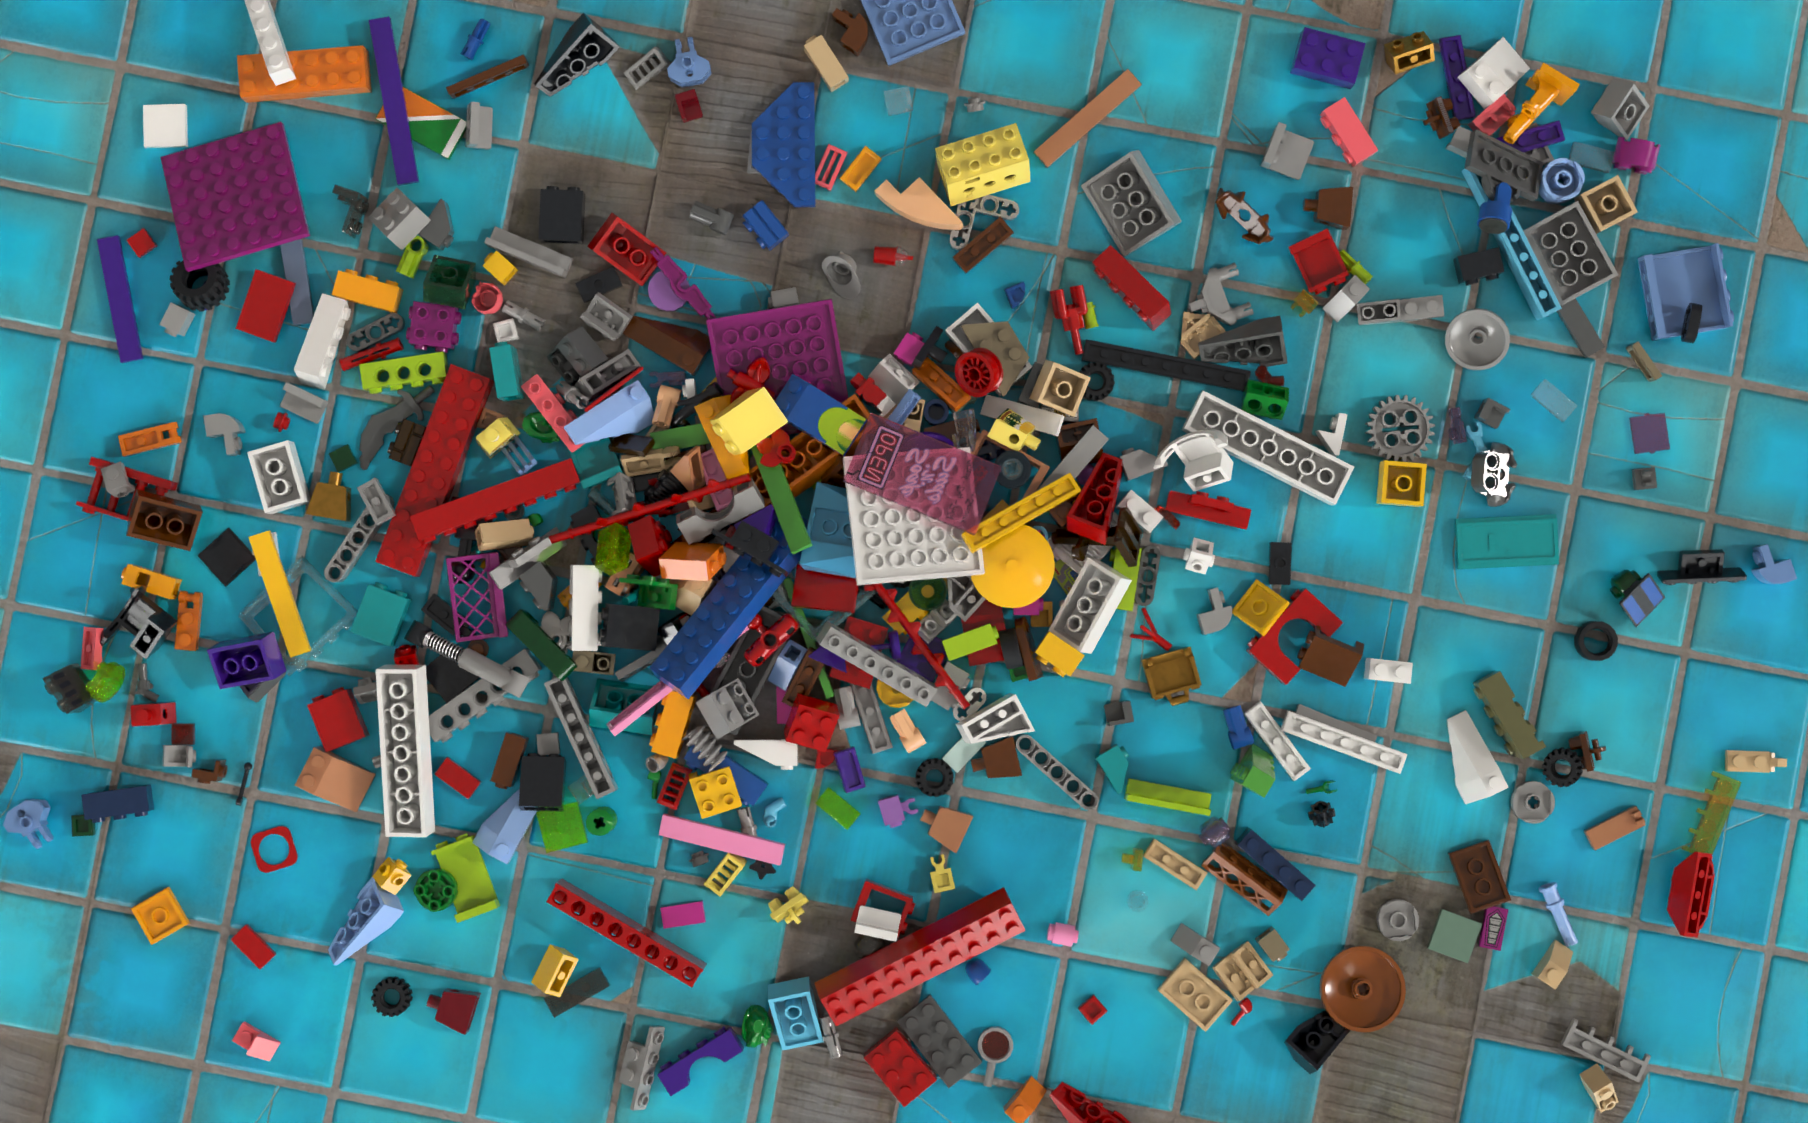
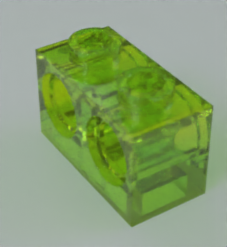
[595,523,631,576]

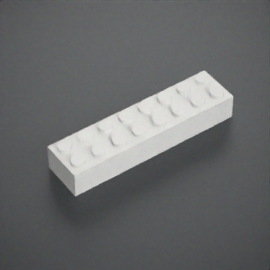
[1181,391,1354,506]
[376,664,435,837]

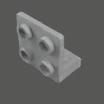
[1260,122,1314,180]

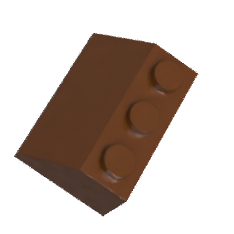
[126,489,203,551]

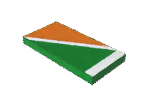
[375,87,466,160]

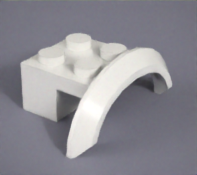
[1153,429,1234,492]

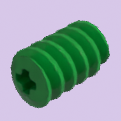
[586,806,617,836]

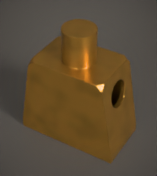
[306,471,351,522]

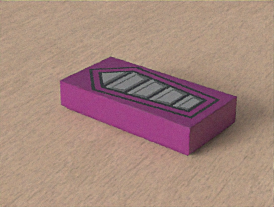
[1478,906,1509,951]

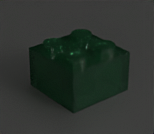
[423,255,476,309]

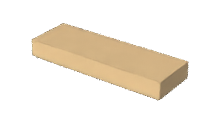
[1143,838,1207,891]

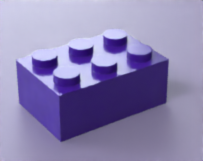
[1290,27,1366,89]
[207,632,287,689]

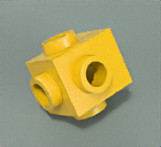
[372,857,411,895]

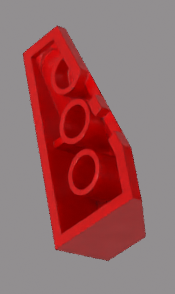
[1049,1082,1131,1123]

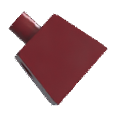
[426,988,481,1035]

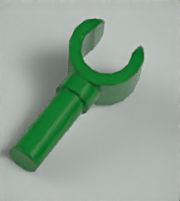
[525,513,543,527]
[647,771,662,799]
[1306,780,1337,794]

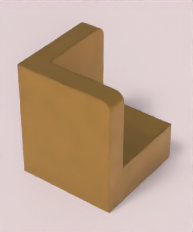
[1031,601,1053,627]

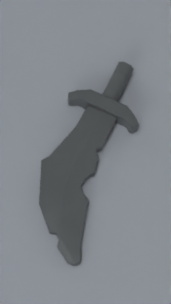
[360,385,435,470]

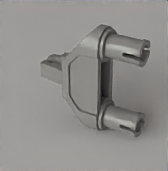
[1188,263,1254,326]

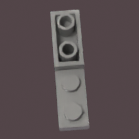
[1357,295,1444,325]

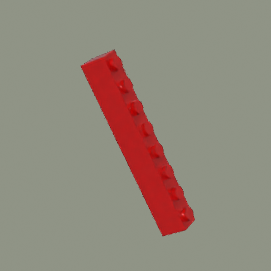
[410,458,580,544]

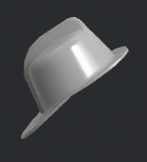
[822,251,861,299]

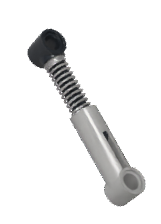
[404,620,530,698]

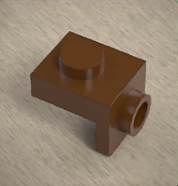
[191,759,227,784]

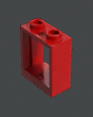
[850,879,915,939]

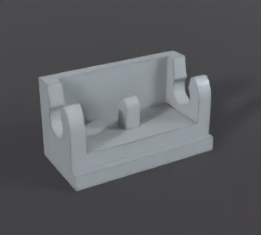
[607,472,637,516]

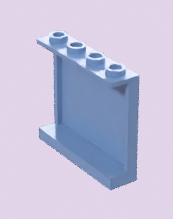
[1638,243,1734,341]

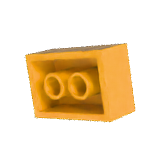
[649,690,697,759]

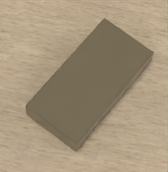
[1626,341,1662,382]

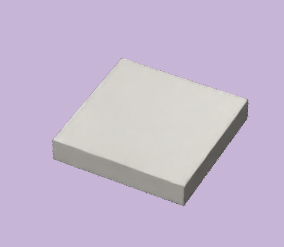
[143,104,188,148]

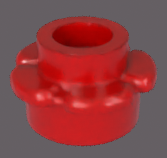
[273,412,291,432]

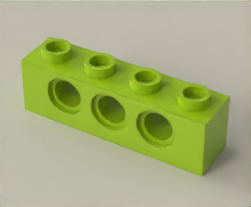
[359,352,449,394]

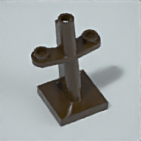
[1051,507,1143,567]

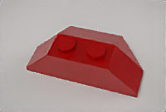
[1667,851,1715,938]

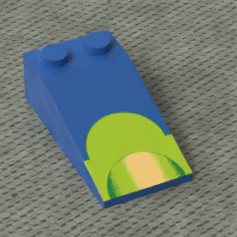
[775,374,868,456]

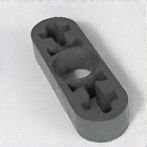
[346,313,405,352]
[1134,546,1161,606]

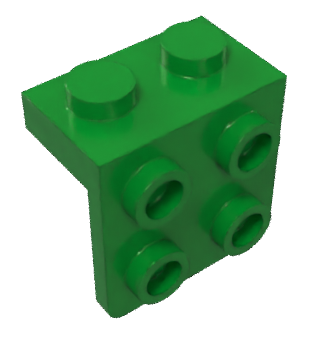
[619,574,678,610]

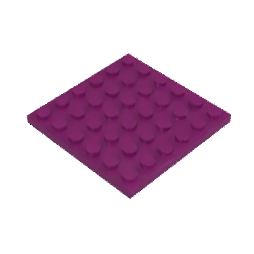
[161,122,310,272]
[706,299,848,437]

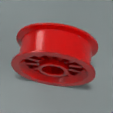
[955,348,1003,397]

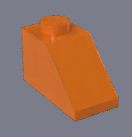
[1003,1076,1047,1123]

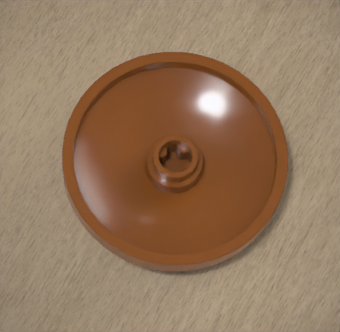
[1320,946,1406,1032]

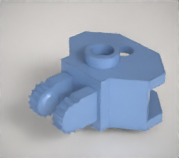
[667,37,712,88]
[3,799,53,849]

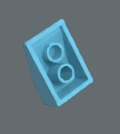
[768,976,824,1051]

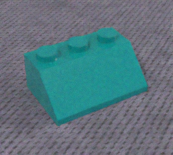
[589,678,658,735]

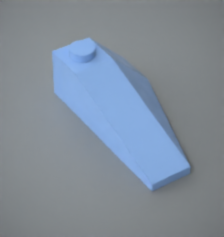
[564,380,654,445]
[472,789,537,864]
[328,877,404,965]

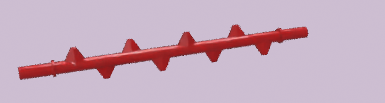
[549,473,751,544]
[864,583,970,710]

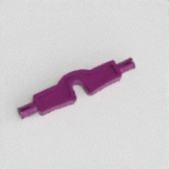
[650,247,717,319]

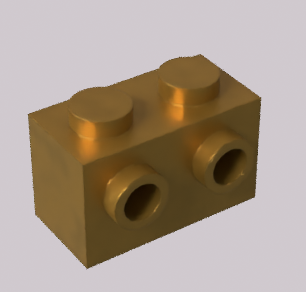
[1384,31,1435,74]

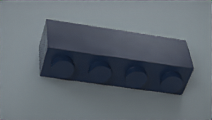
[1235,828,1316,901]

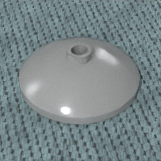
[1445,308,1510,370]

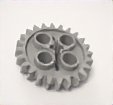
[1365,395,1435,462]

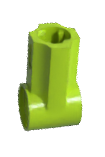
[396,235,429,279]

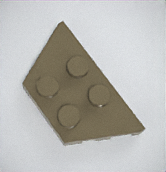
[961,321,1030,397]

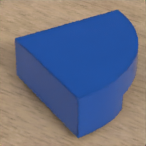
[1004,281,1025,309]

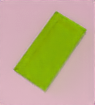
[815,787,861,830]

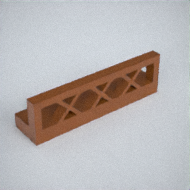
[1201,839,1288,916]

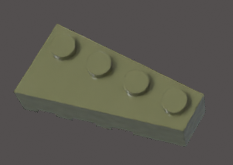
[1473,671,1546,759]

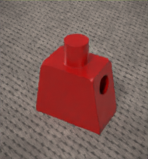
[130,702,177,727]

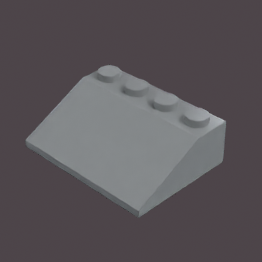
[1081,150,1182,257]
[1523,201,1618,306]

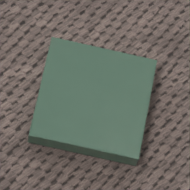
[1427,908,1482,963]

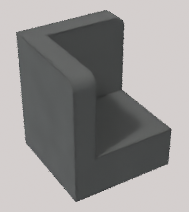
[1474,398,1510,429]
[1104,700,1134,726]

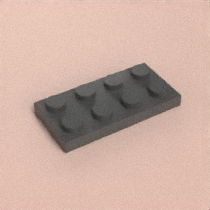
[897,994,982,1088]

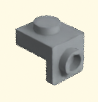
[101,461,135,498]
[162,745,196,767]

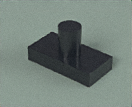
[912,326,948,370]

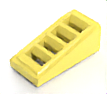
[704,852,747,896]

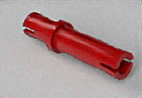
[339,337,403,371]

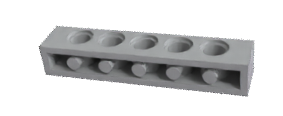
[816,621,938,707]
[429,648,542,743]
[544,677,619,799]

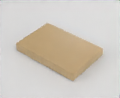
[1157,957,1233,1032]

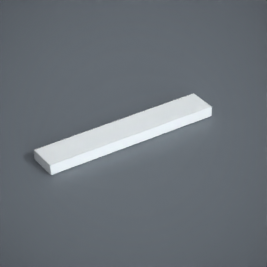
[1280,710,1407,774]

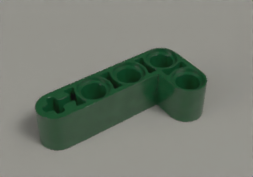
[505,609,578,681]

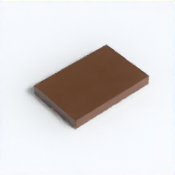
[1448,840,1511,914]

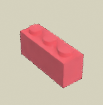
[1320,97,1378,167]

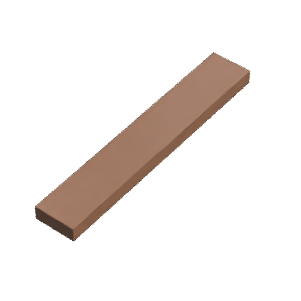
[1034,69,1142,168]

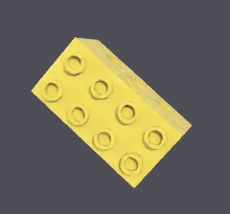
[935,123,1031,207]

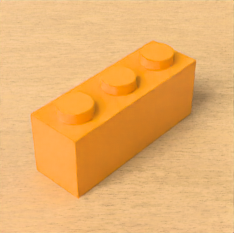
[332,269,403,313]

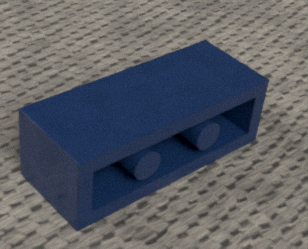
[82,785,154,823]

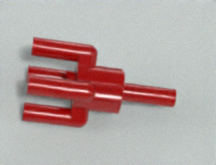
[1049,285,1088,355]

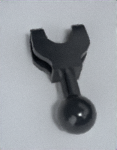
[451,496,493,584]

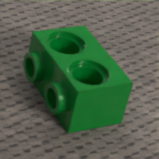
[1241,379,1289,420]

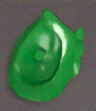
[522,411,561,443]
[742,1005,773,1048]

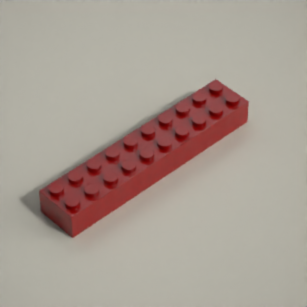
[375,364,494,577]
[814,887,1026,1026]

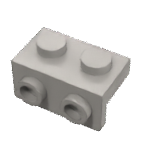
[580,292,633,341]

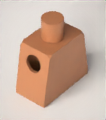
[920,806,973,853]

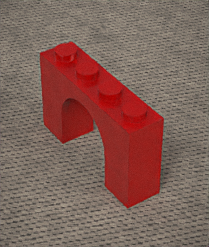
[1246,588,1343,685]

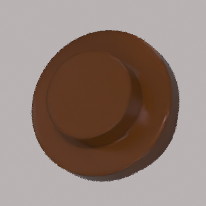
[468,639,489,656]

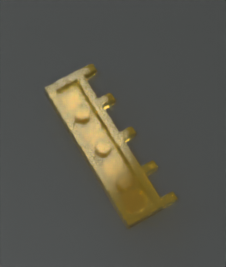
[1681,771,1741,855]

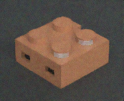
[605,551,645,596]

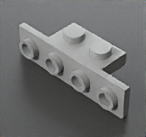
[488,527,567,590]
[618,1026,665,1111]

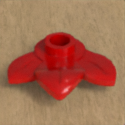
[756,428,796,467]

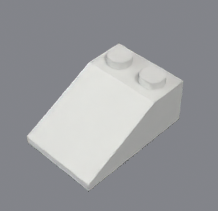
[1457,37,1530,109]

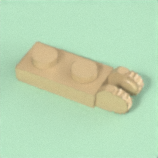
[621,446,681,477]

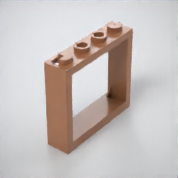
[971,429,1050,523]

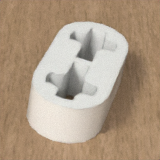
[953,687,986,721]

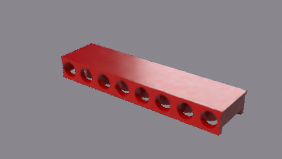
[546,879,707,987]

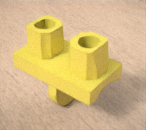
[768,886,809,924]

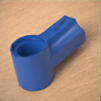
[1222,705,1254,750]

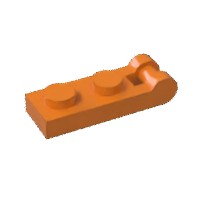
[118,422,182,457]
[174,591,203,651]

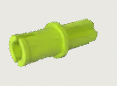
[1339,249,1373,285]

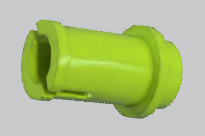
[1083,302,1099,329]

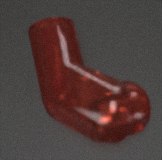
[1255,365,1284,386]

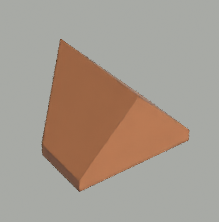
[670,446,706,491]

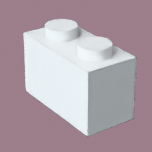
[1116,490,1163,534]
[1364,658,1413,684]

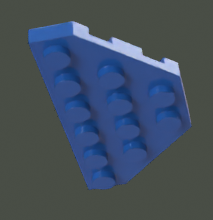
[752,82,816,207]

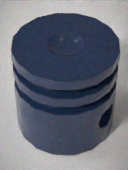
[924,399,949,426]

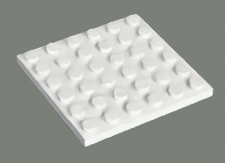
[843,447,985,585]

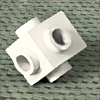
[1183,538,1215,574]

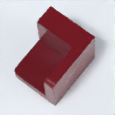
[675,89,703,123]

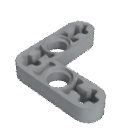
[949,195,1019,251]

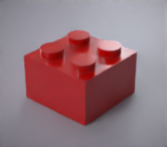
[628,515,672,577]
[784,693,840,752]

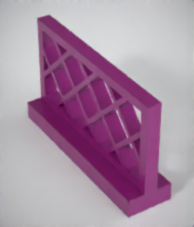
[446,551,508,642]

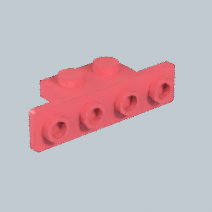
[521,374,585,453]

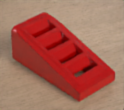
[657,762,692,810]

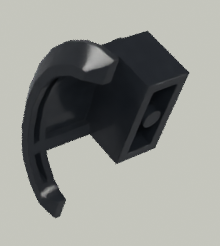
[100,585,177,659]

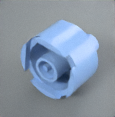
[1539,158,1585,204]

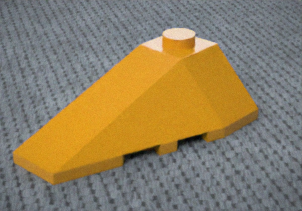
[694,395,750,479]

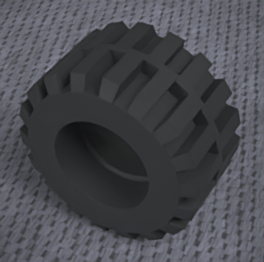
[169,261,230,312]

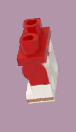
[850,372,897,426]

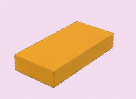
[840,146,882,192]

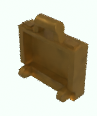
[1141,646,1201,706]

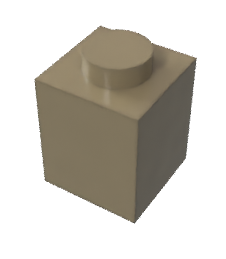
[1255,926,1290,962]

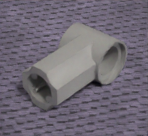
[833,686,861,730]

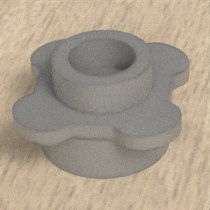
[964,97,986,112]

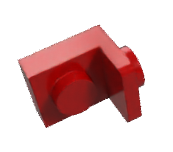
[394,644,419,665]

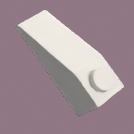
[734,739,798,770]

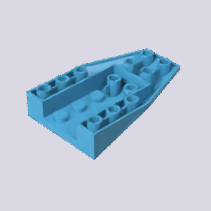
[800,482,856,578]

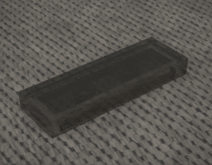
[544,967,610,1018]

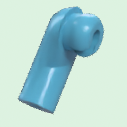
[763,797,787,828]

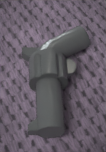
[135,663,160,703]

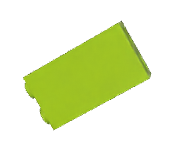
[431,833,500,923]

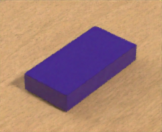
[833,746,866,793]

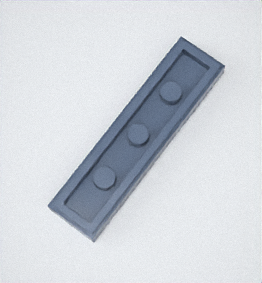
[280,239,314,326]

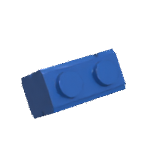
[743,200,789,251]

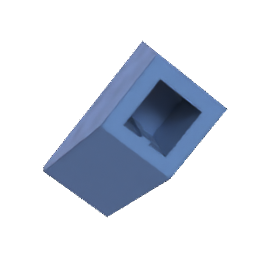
[768,639,808,691]

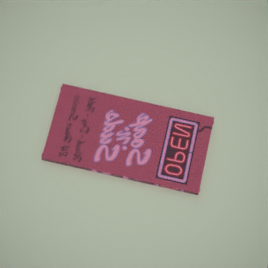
[843,413,1002,536]

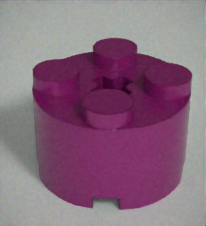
[1612,137,1660,175]

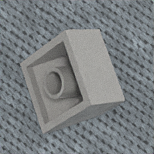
[1591,78,1650,141]

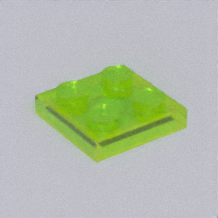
[536,801,588,853]

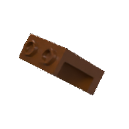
[1297,625,1364,687]

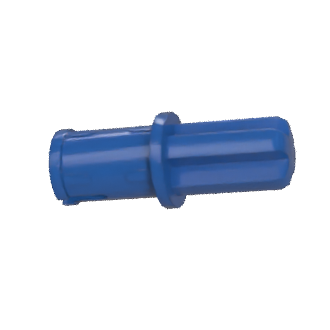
[460,19,490,60]

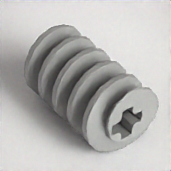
[682,725,728,772]

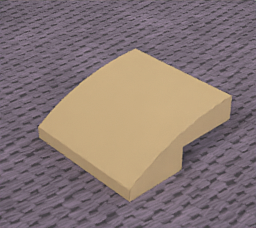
[1212,941,1273,1001]

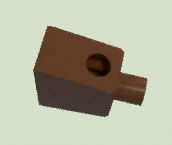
[1303,187,1353,230]
[971,736,1022,778]

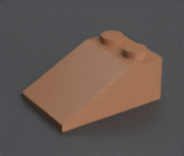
[295,746,376,812]

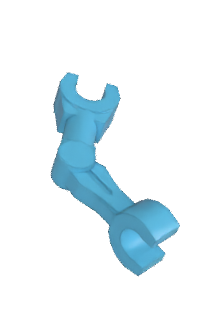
[1462,422,1488,481]

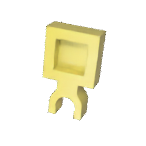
[930,854,955,894]

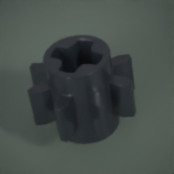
[1308,801,1336,828]

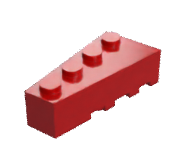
[1092,245,1171,331]
[1067,452,1123,545]

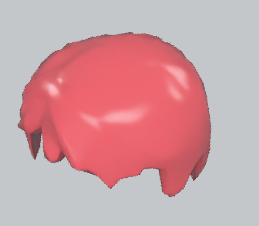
[471,281,503,315]

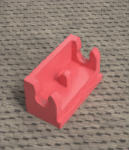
[1468,94,1516,136]

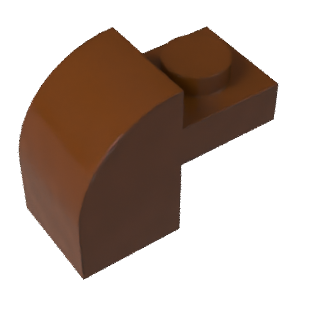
[832,8,868,57]

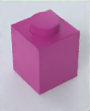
[893,332,925,367]

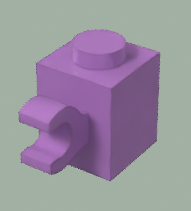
[878,794,918,828]

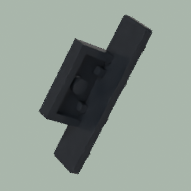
[711,521,789,578]
[1657,549,1747,585]

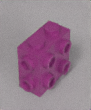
[406,301,462,353]

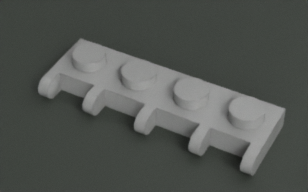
[1560,1018,1651,1082]

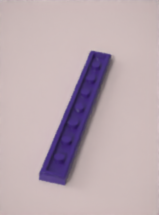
[369,16,419,186]

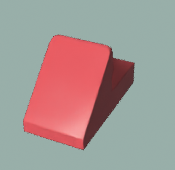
[232,1021,281,1061]

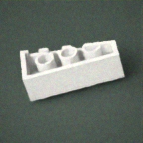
[294,293,351,390]
[567,565,602,651]

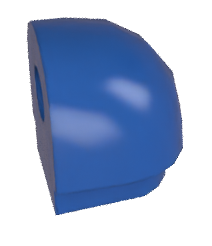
[965,958,991,985]

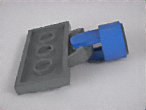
[1465,129,1543,234]

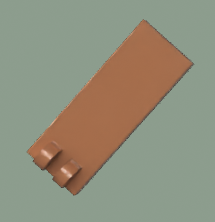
[1584,806,1646,851]

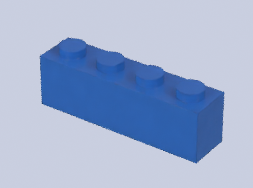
[683,745,768,806]

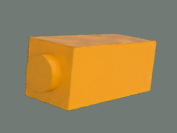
[121,564,182,599]

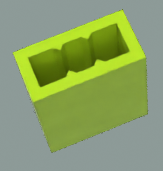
[941,623,1000,661]

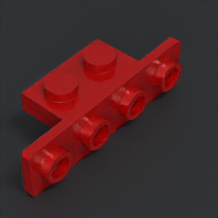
[1165,490,1251,529]

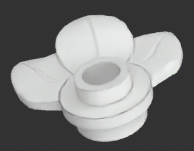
[540,611,572,649]

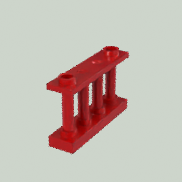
[76,457,178,521]

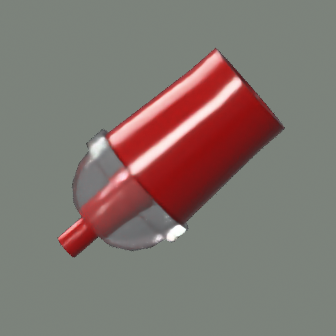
[873,246,913,268]

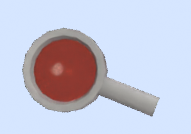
[978,1026,1013,1087]

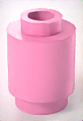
[1047,922,1079,947]

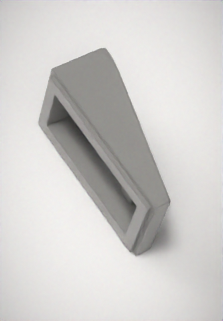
[623,47,671,90]

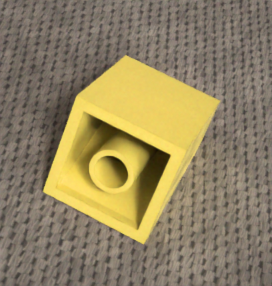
[710,387,788,455]

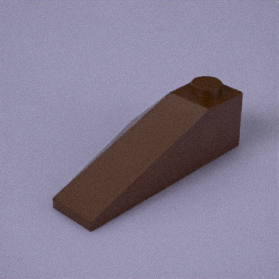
[622,316,711,377]

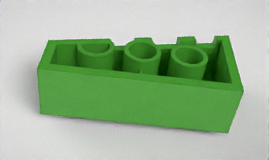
[1230,744,1276,798]

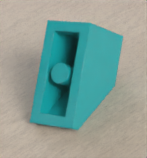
[1095,744,1129,794]

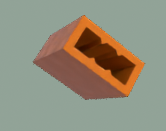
[659,542,727,581]

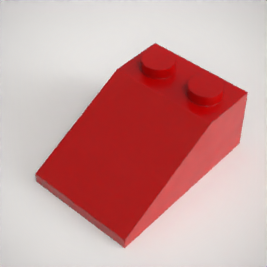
[587,213,666,286]

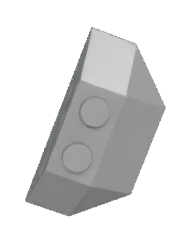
[947,576,985,622]

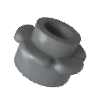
[689,850,709,868]

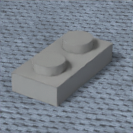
[357,478,396,526]

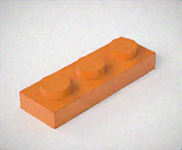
[912,357,971,412]

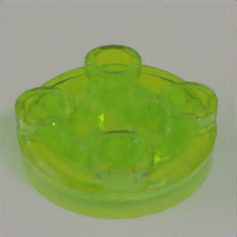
[86,662,125,703]

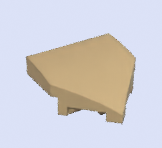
[1181,312,1226,360]

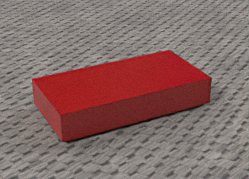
[434,757,481,799]
[230,924,276,970]

